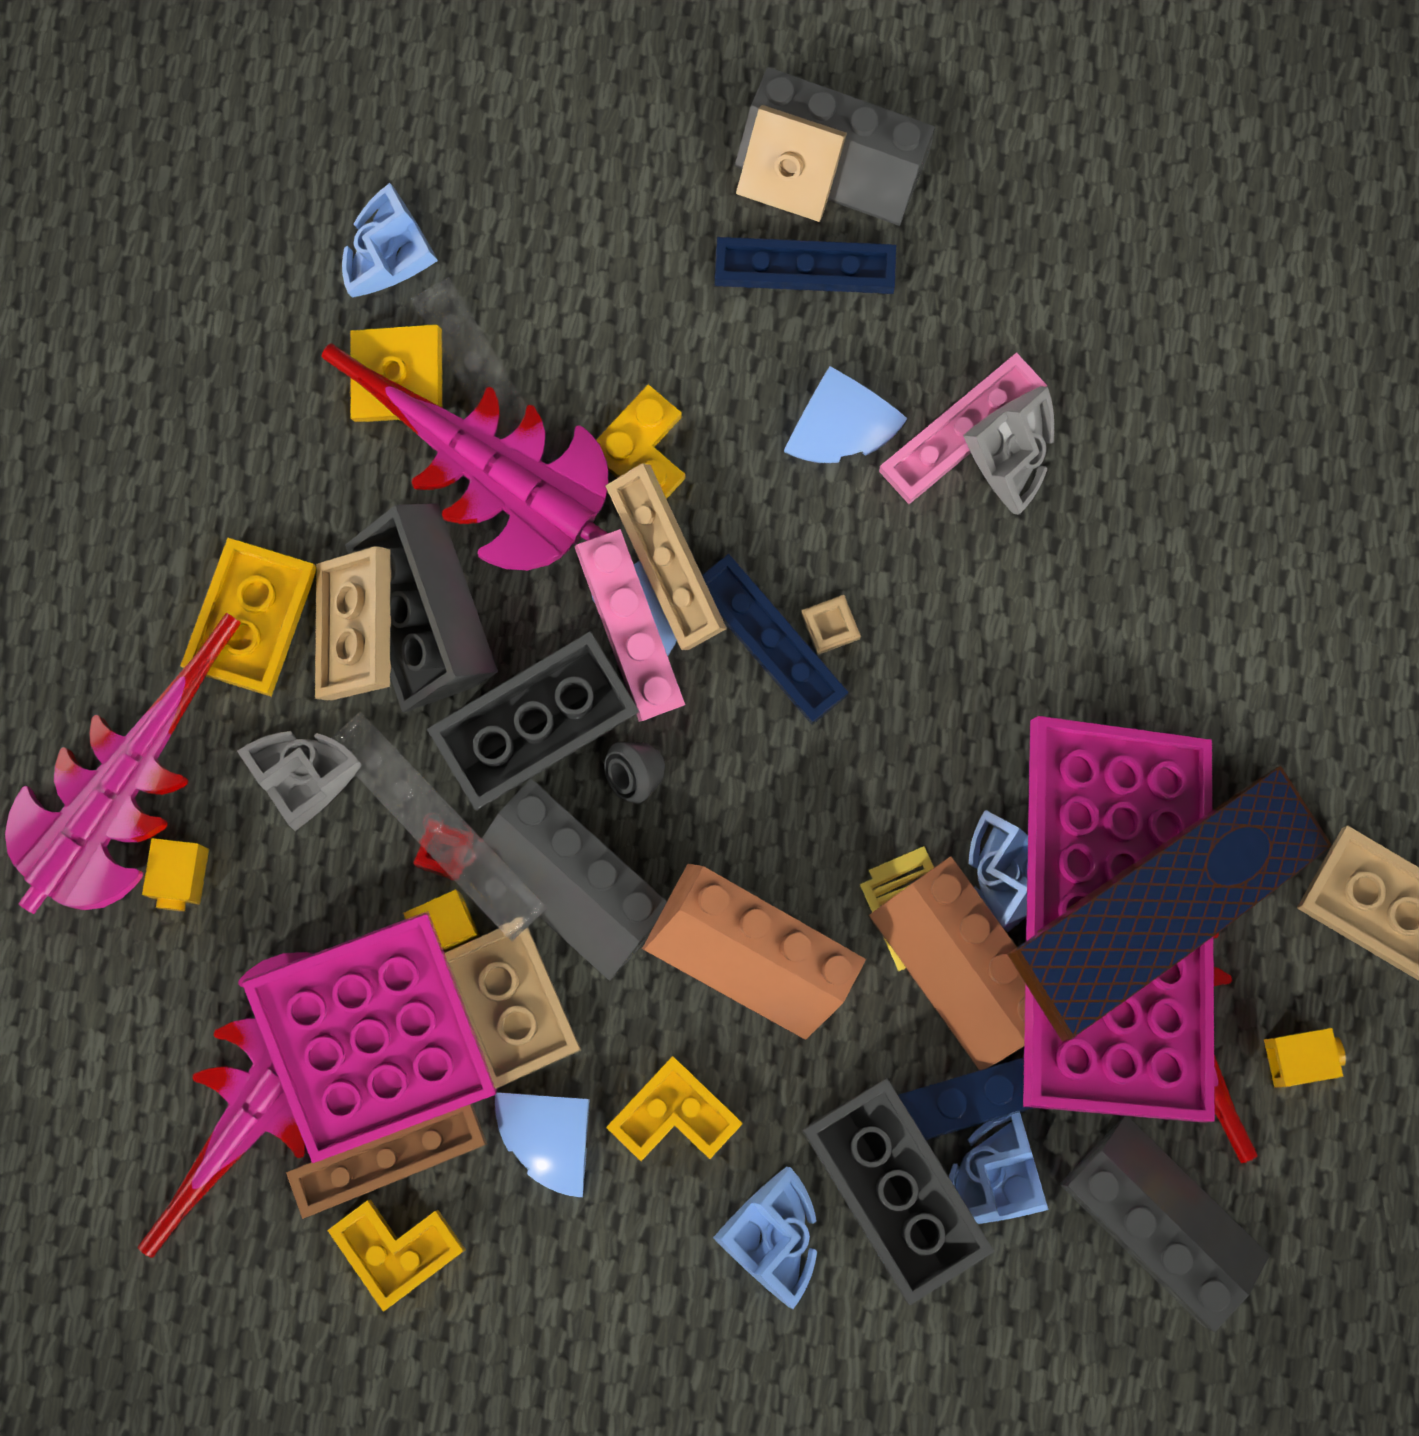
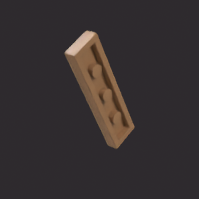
[286,1104,487,1219]

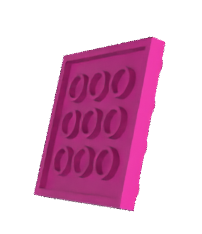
[242,911,497,1164]

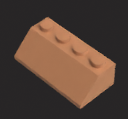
[868,856,1025,1071]
[642,864,866,1040]

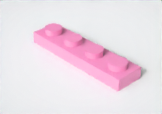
[879,353,1047,504]
[574,529,685,722]

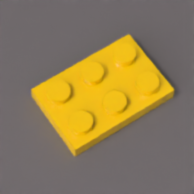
[180,537,316,697]

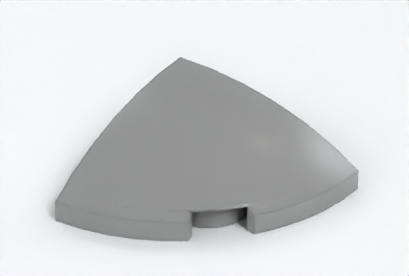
[963,386,1054,515]
[237,731,362,831]

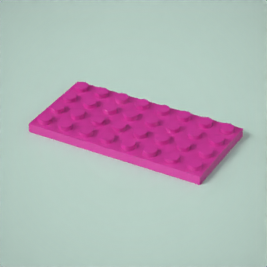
[1023,716,1215,1122]

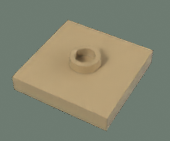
[736,105,847,222]

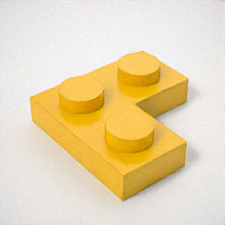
[596,384,686,499]
[606,1056,743,1161]
[327,1200,466,1312]

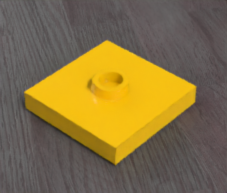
[350,325,443,422]

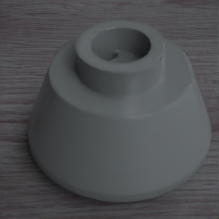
[604,741,665,803]

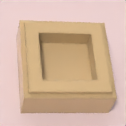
[801,595,861,655]

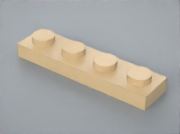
[605,463,727,650]

